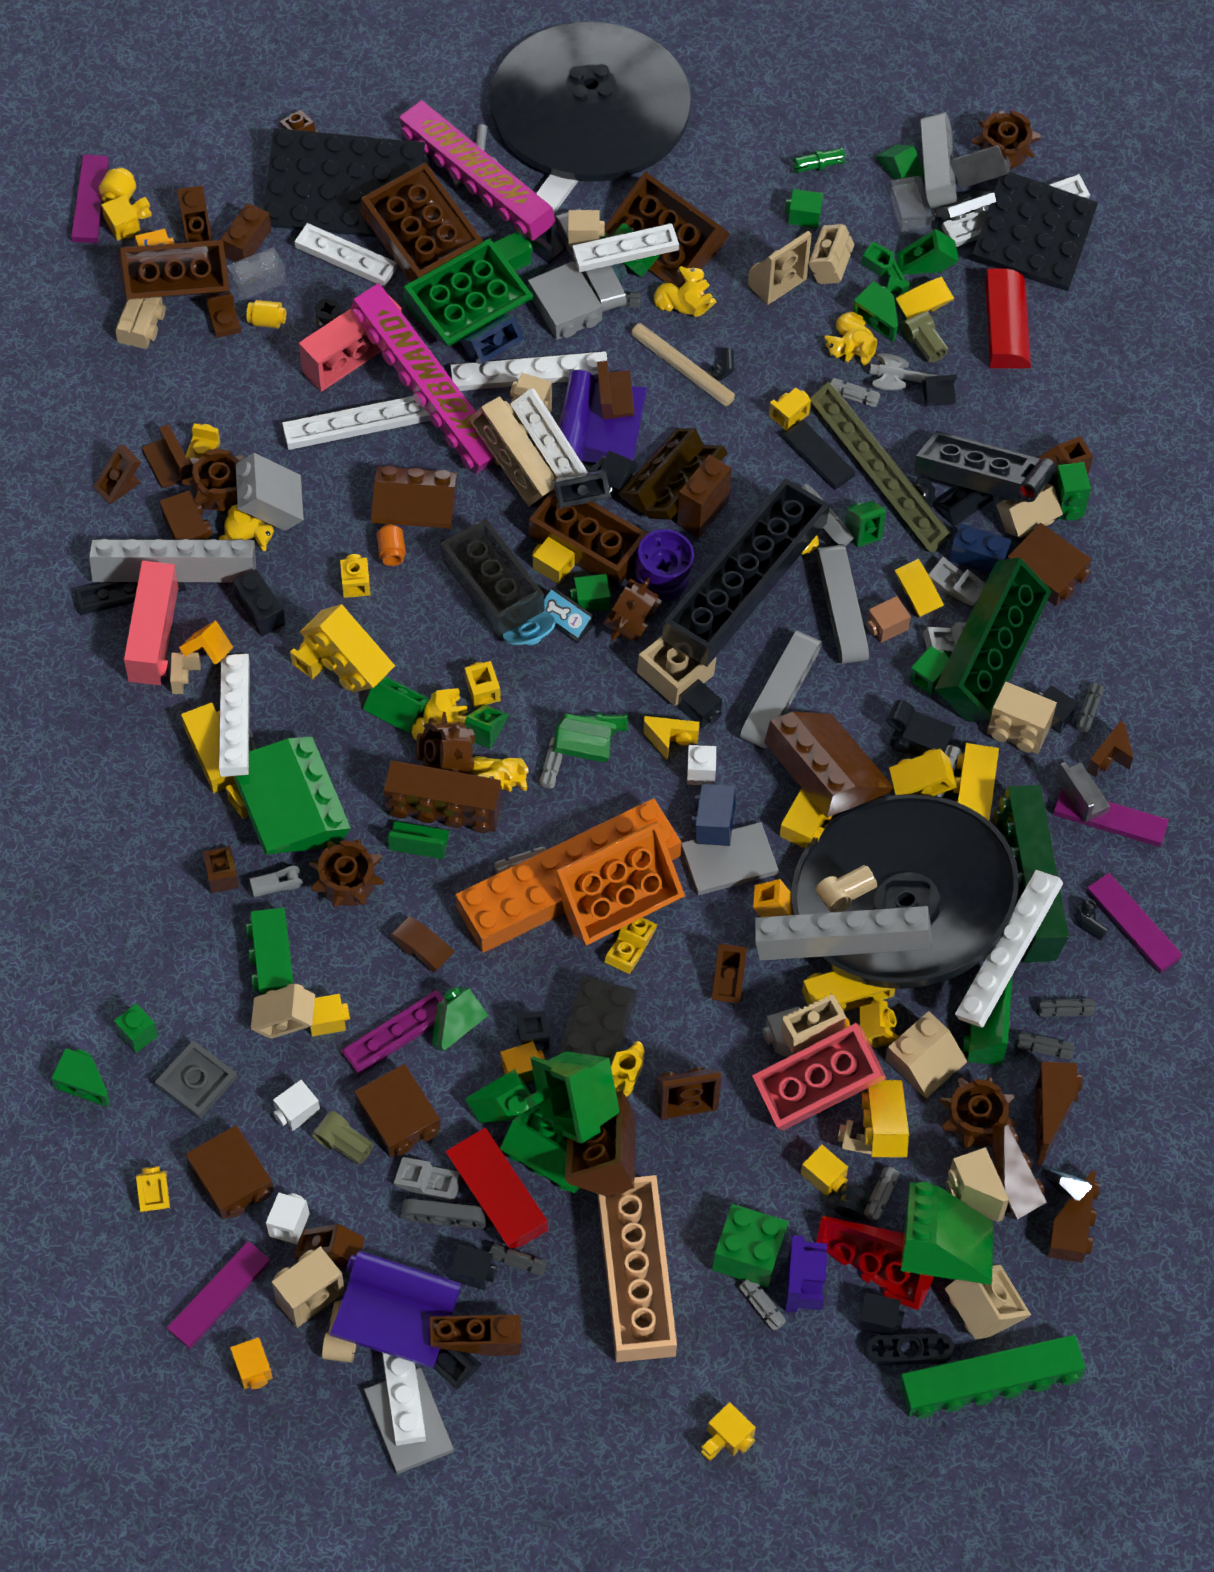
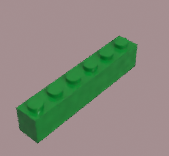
[899,1335,1086,1419]

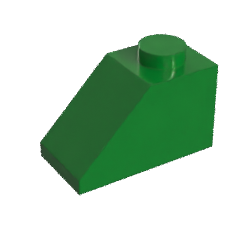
[897,229,959,275]
[853,281,898,342]
[845,501,886,547]
[432,986,488,1051]
[51,1048,110,1107]
[465,1069,532,1123]

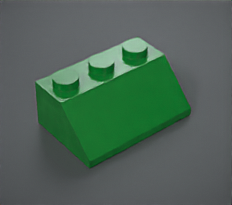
[962,972,1012,1066]
[500,1105,580,1193]

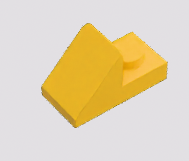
[643,716,700,760]

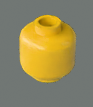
[99,168,136,203]

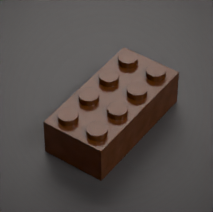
[529,490,648,588]
[384,760,502,833]

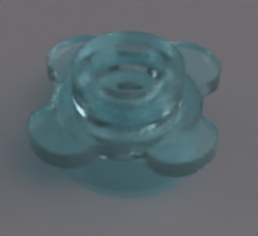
[611,263,627,286]

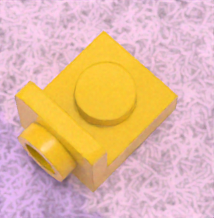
[186,423,220,464]
[136,1166,170,1212]

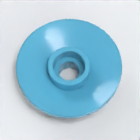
[503,612,555,645]

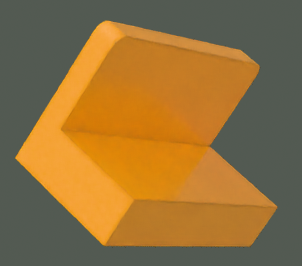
[179,620,233,664]

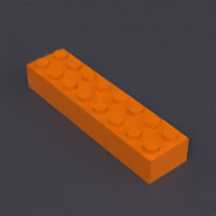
[456,798,681,953]

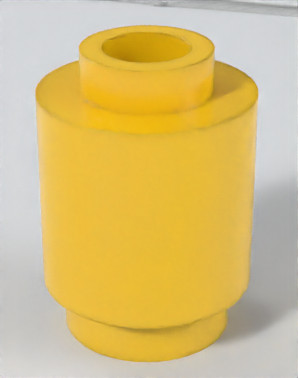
[246,300,286,328]

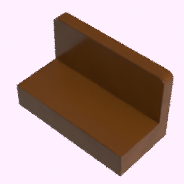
[597,360,634,420]
[142,424,192,489]

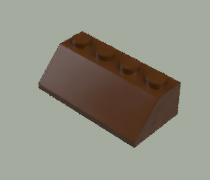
[116,240,230,300]
[565,1090,636,1197]

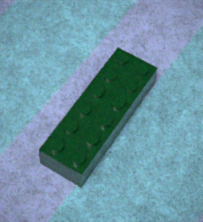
[935,557,1052,722]
[993,785,1069,963]

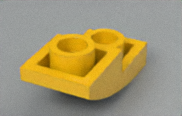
[896,277,954,319]
[894,559,944,618]
[604,918,657,974]

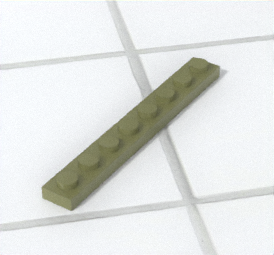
[810,381,952,553]

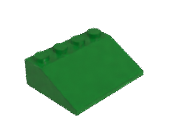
[403,238,533,347]
[233,736,351,855]
[901,1182,993,1285]

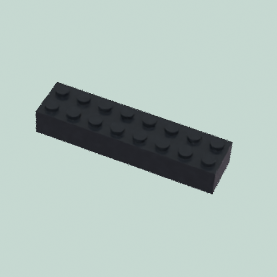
[662,478,830,667]

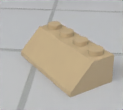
[469,397,558,506]

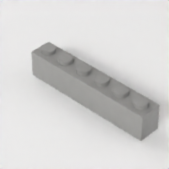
[89,539,256,582]
[755,906,932,961]

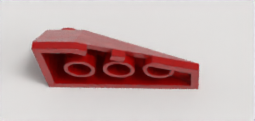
[816,1216,935,1310]

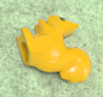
[653,266,716,317]
[824,312,877,366]
[219,504,274,551]
[412,688,468,741]
[469,756,528,792]
[611,1041,644,1097]

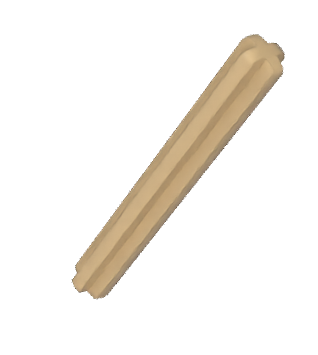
[632,323,735,406]

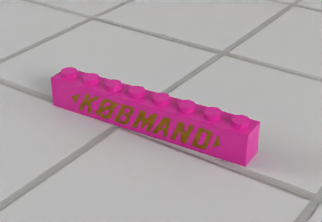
[399,100,556,241]
[350,283,496,475]

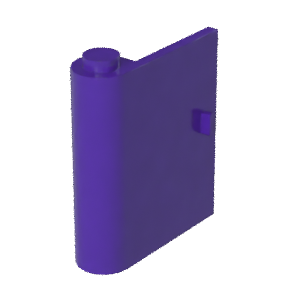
[559,370,647,464]
[330,1250,462,1369]

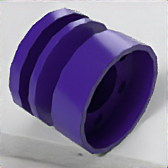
[633,529,694,601]

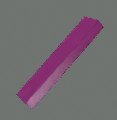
[71,155,109,243]
[1053,788,1169,847]
[1086,873,1183,974]
[341,990,444,1075]
[167,1241,271,1350]

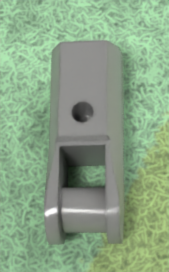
[249,866,303,898]

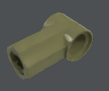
[901,311,948,363]
[312,1111,374,1165]

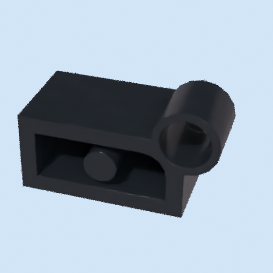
[886,700,955,757]

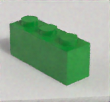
[246,907,294,996]

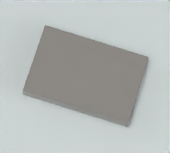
[681,822,778,895]
[364,1368,454,1474]

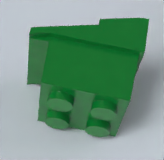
[526,1051,620,1143]

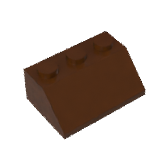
[371,466,457,529]

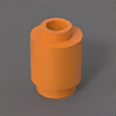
[376,524,406,566]

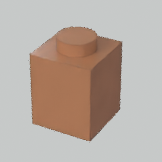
[866,596,911,643]

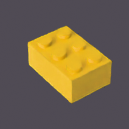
[300,604,395,693]

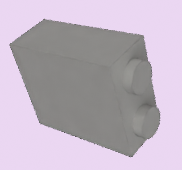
[528,261,602,340]
[236,453,304,531]

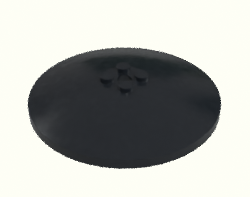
[491,22,691,182]
[791,794,1019,989]

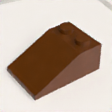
[1035,1062,1082,1165]
[655,1067,722,1120]

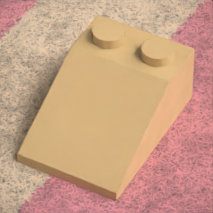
[748,231,812,305]

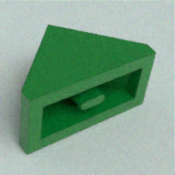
[876,144,925,192]
[465,704,509,750]

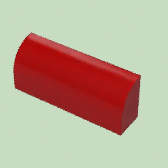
[985,269,1031,369]
[445,1127,549,1248]

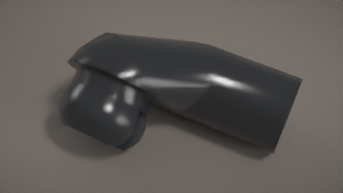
[708,348,734,381]
[1077,899,1109,940]

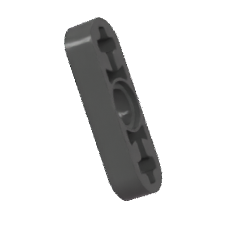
[400,1199,487,1230]

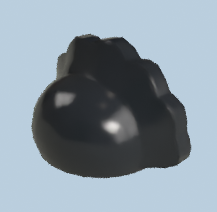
[913,477,936,508]

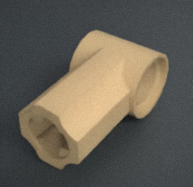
[816,865,877,913]
[322,1300,356,1363]

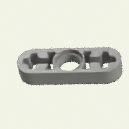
[801,484,854,547]

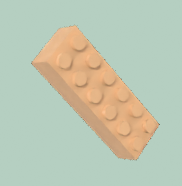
[597,1175,677,1362]

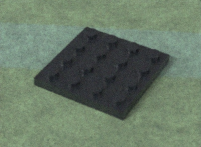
[971,171,1098,291]

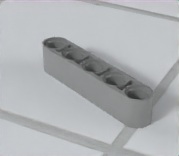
[921,112,957,209]
[555,208,626,312]
[817,544,869,664]
[740,631,822,749]

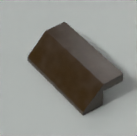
[618,428,728,520]

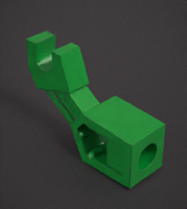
[861,242,910,297]

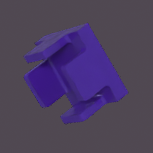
[785,1235,827,1313]

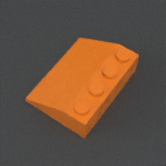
[556,821,685,946]

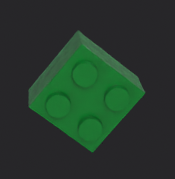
[712,1204,789,1288]

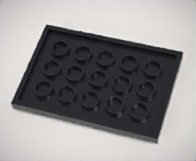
[263,128,425,237]

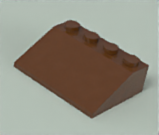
[360,162,483,283]
[605,171,731,288]
[764,712,894,818]

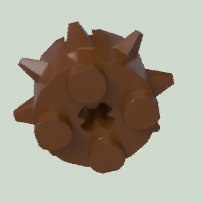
[972,110,1041,170]
[182,448,244,511]
[603,577,662,642]
[416,711,475,773]
[309,839,384,907]
[940,1077,1017,1148]

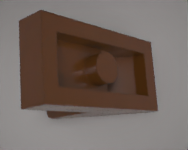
[204,291,241,338]
[93,445,141,504]
[1087,721,1133,777]
[203,846,239,893]
[712,943,747,1004]

